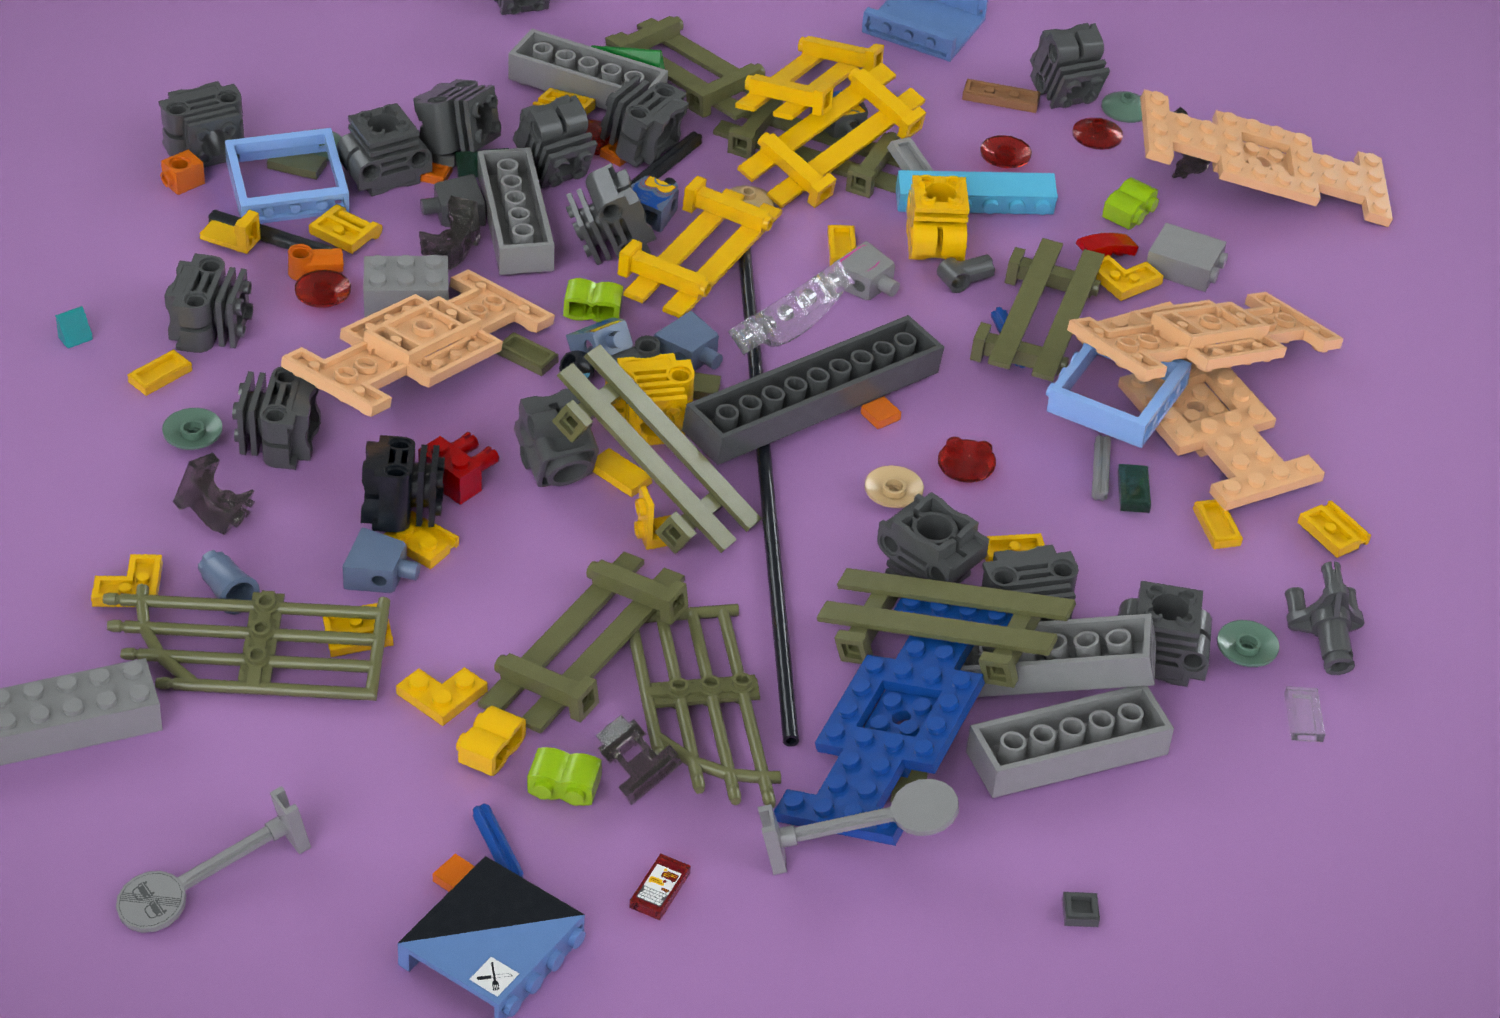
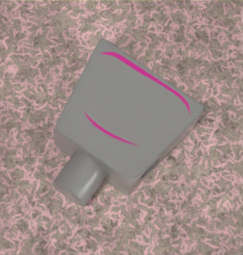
[831,241,900,300]

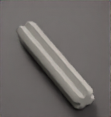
[1092,435,1111,501]

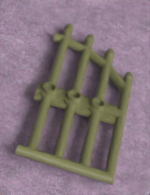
[103,584,391,701]
[629,604,781,808]

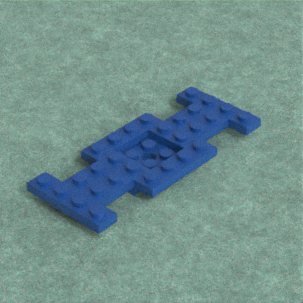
[774,598,1013,846]

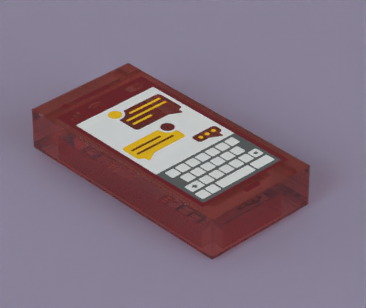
[629,853,691,920]

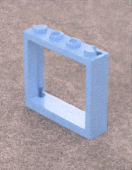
[225,128,349,224]
[1046,343,1192,448]

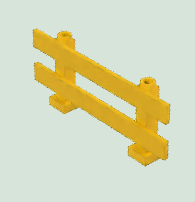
[735,36,884,121]
[737,63,926,209]
[617,176,782,318]

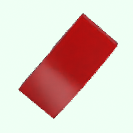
[1076,233,1139,257]

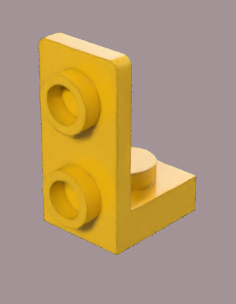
[199,210,261,254]
[634,486,670,550]

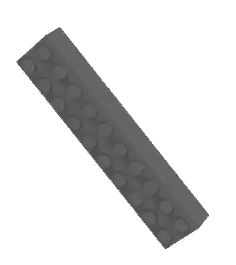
[682,315,944,465]

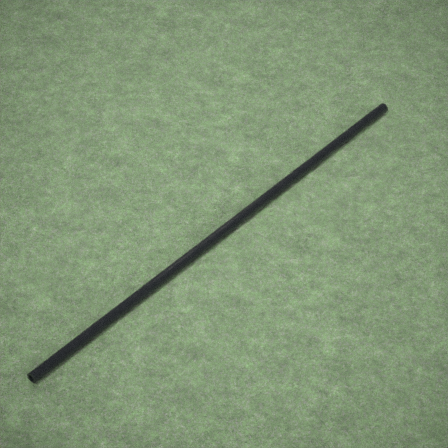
[738,247,799,746]

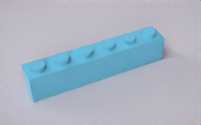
[895,170,1058,215]

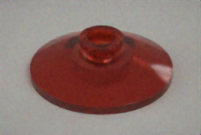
[1072,117,1123,150]
[980,135,1032,168]
[295,270,351,308]

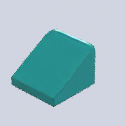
[55,306,93,348]

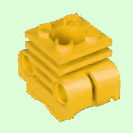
[906,174,970,261]
[605,353,695,445]

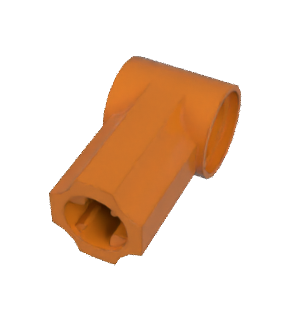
[288,244,344,281]

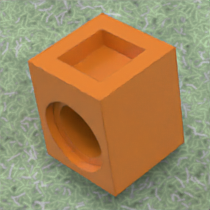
[160,149,205,195]

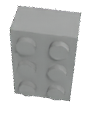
[363,255,449,317]

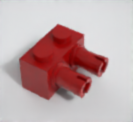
[418,432,499,505]

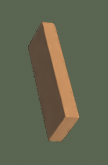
[962,79,1041,113]

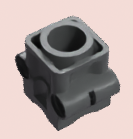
[514,388,599,487]

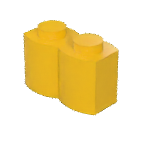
[456,706,526,776]

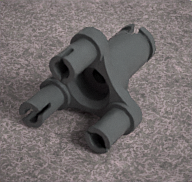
[1284,561,1365,675]

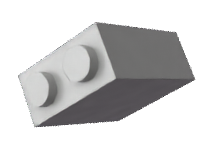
[1147,223,1228,292]

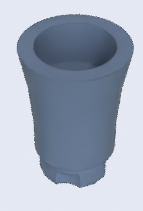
[198,550,260,614]

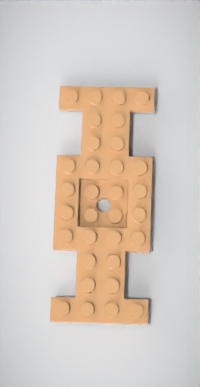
[1140,89,1393,227]
[281,269,555,417]
[1067,292,1344,382]
[1076,301,1325,511]

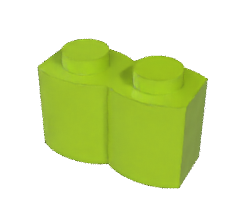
[1102,177,1159,230]
[563,278,623,322]
[527,747,602,806]

